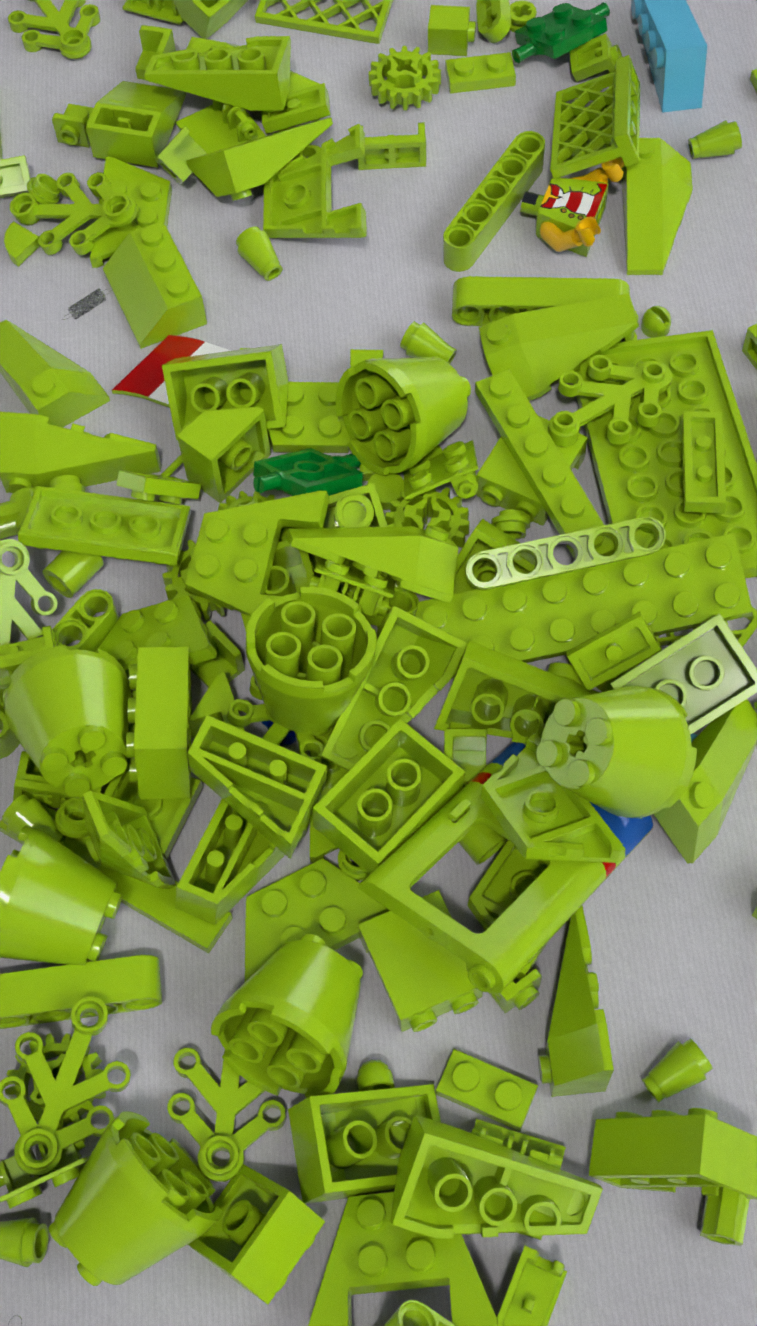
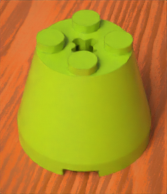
[336,356,471,476]
[246,587,377,736]
[3,645,132,798]
[536,686,697,819]
[0,825,124,966]
[211,934,363,1098]
[48,1111,223,1286]

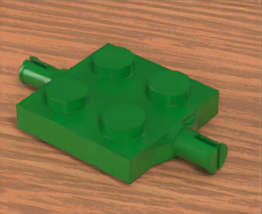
[512,2,610,63]
[253,448,363,496]

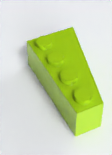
[434,640,599,744]

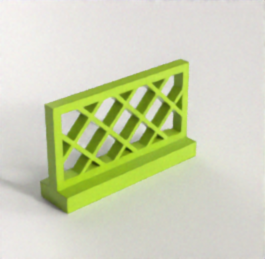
[255,0,393,44]
[550,55,640,179]

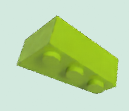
[188,715,327,859]
[175,799,310,925]
[588,1108,757,1200]

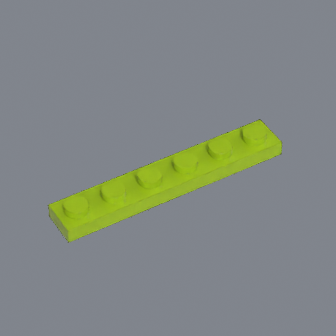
[475,369,615,559]

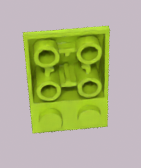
[86,81,186,168]

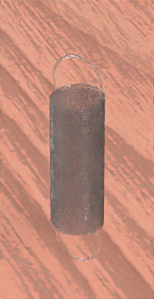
[62,288,112,320]

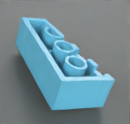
[631,0,707,113]

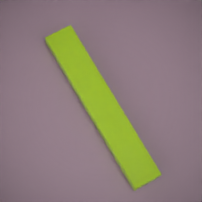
[0,805,233,954]

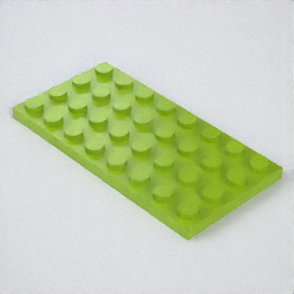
[573,330,757,579]

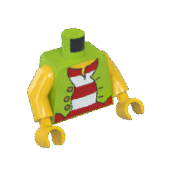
[520,157,624,257]

